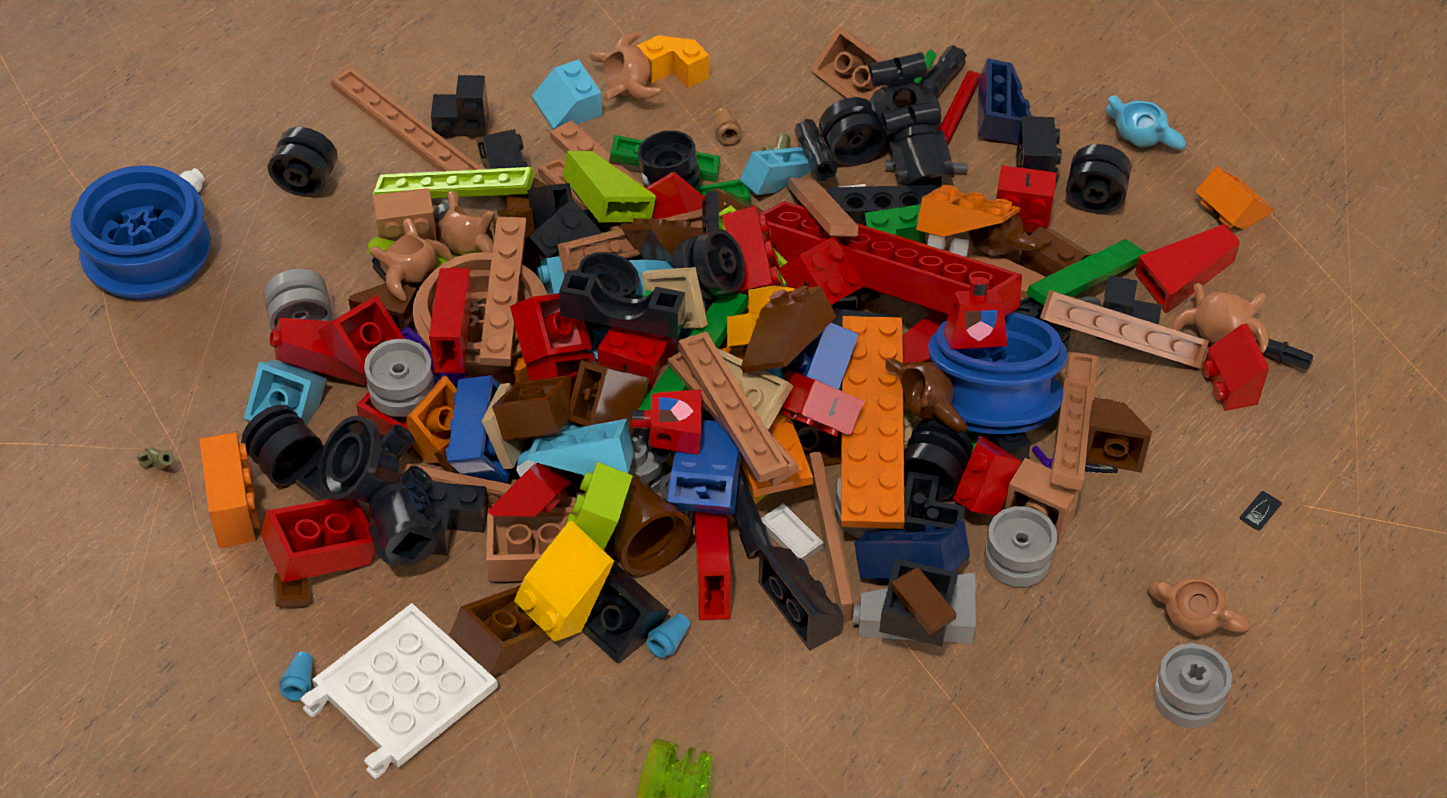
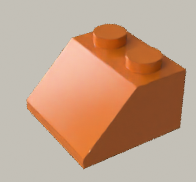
[1195,166,1275,230]
[407,376,457,464]

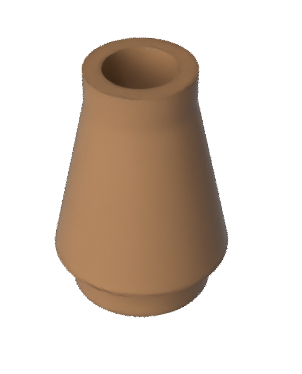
[715,108,741,145]

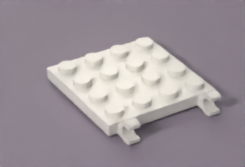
[300,603,498,779]

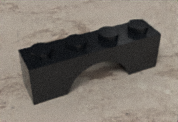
[559,270,686,339]

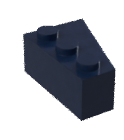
[977,58,1032,144]
[854,520,970,582]

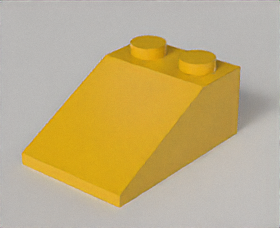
[514,521,614,642]

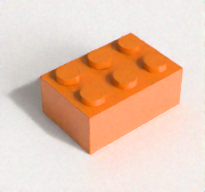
[199,432,260,548]

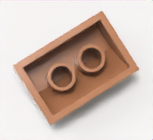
[811,27,889,101]
[486,507,574,582]

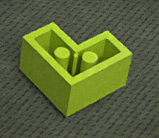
[564,462,633,551]

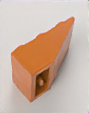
[916,185,1020,237]

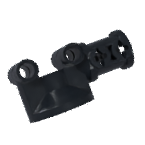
[869,52,955,189]
[318,416,438,567]

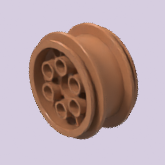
[413,252,547,386]

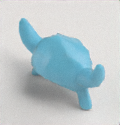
[1106,95,1186,150]

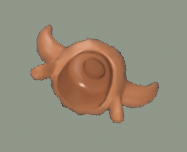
[590,32,661,101]
[436,191,495,256]
[369,219,453,301]
[1171,283,1269,353]
[1148,578,1250,636]

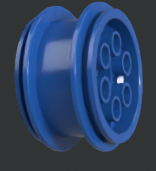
[70,165,211,300]
[928,312,1067,434]

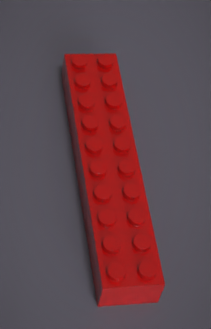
[759,201,1022,317]

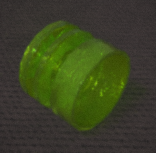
[637,738,713,798]

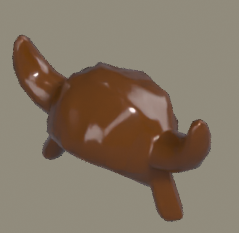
[968,213,1044,256]
[885,358,967,432]

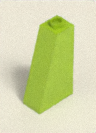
[563,151,656,222]

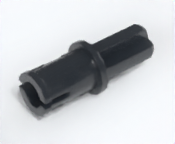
[1256,338,1313,370]

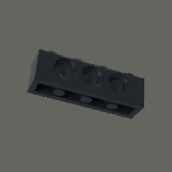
[826,185,937,226]

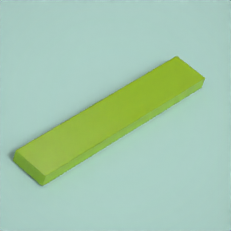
[373,167,535,198]

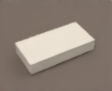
[761,503,824,561]

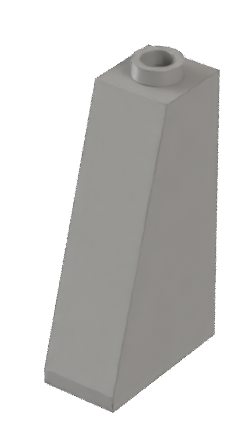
[853,573,976,644]

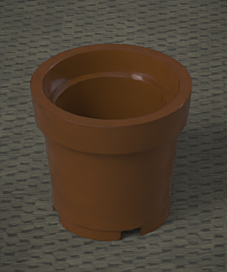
[610,474,691,575]

